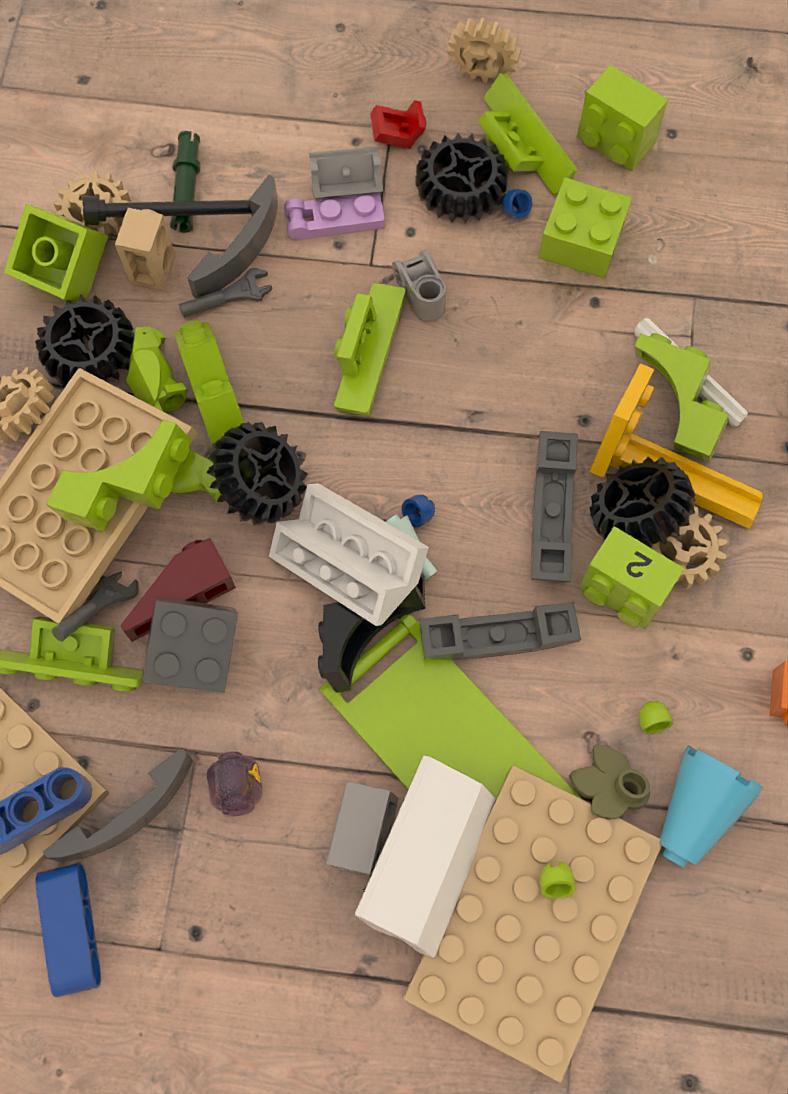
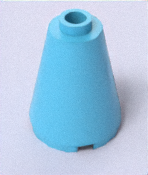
[660,745,763,868]

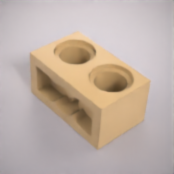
[115,208,175,290]

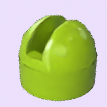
[638,701,674,734]
[540,861,576,899]

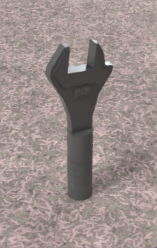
[179,268,272,318]
[52,572,138,641]

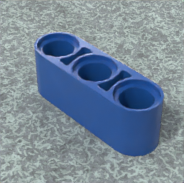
[0,767,92,855]
[36,863,101,998]

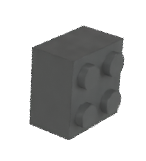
[142,596,238,693]

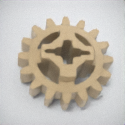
[447,18,522,83]
[54,171,131,242]
[0,367,54,443]
[652,506,727,589]

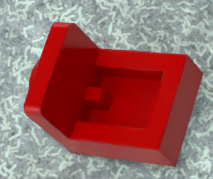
[370,100,427,149]

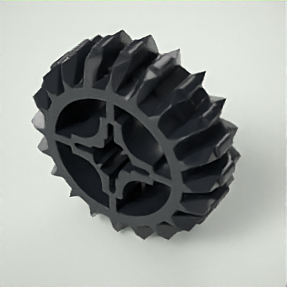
[415,132,509,224]
[35,295,134,386]
[206,422,308,525]
[589,456,696,548]

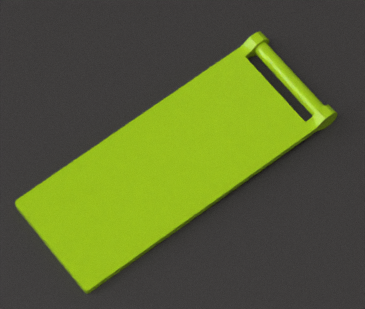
[318,614,583,800]

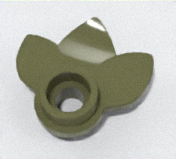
[569,744,650,819]

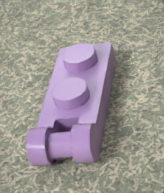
[284,192,385,240]

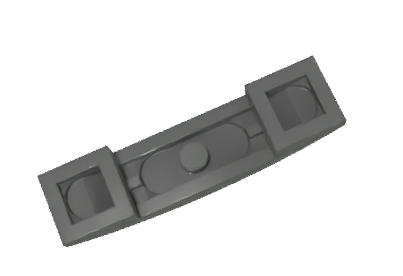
[188,175,278,298]
[531,431,578,583]
[419,602,581,660]
[43,748,193,862]

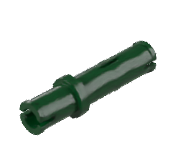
[170,131,201,233]

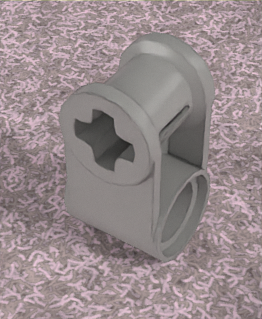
[392,250,446,322]

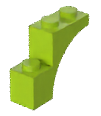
[173,320,244,444]
[634,333,728,463]
[46,419,191,532]

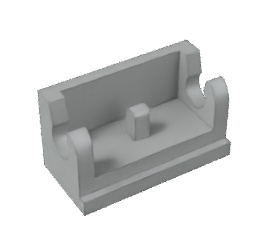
[309,146,383,198]
[326,782,398,877]

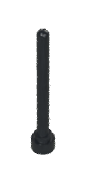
[82,196,252,226]

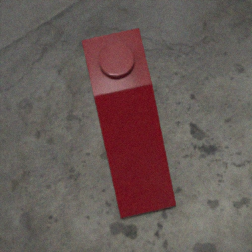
[121,538,236,642]

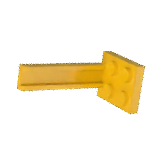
[590,363,764,529]

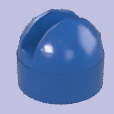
[501,189,532,218]
[402,495,435,528]

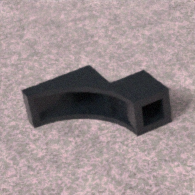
[318,572,426,693]

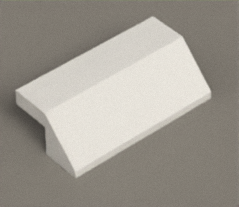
[269,483,429,626]
[355,755,496,958]

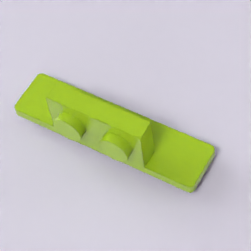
[478,73,577,194]
[334,283,406,416]
[0,616,144,691]

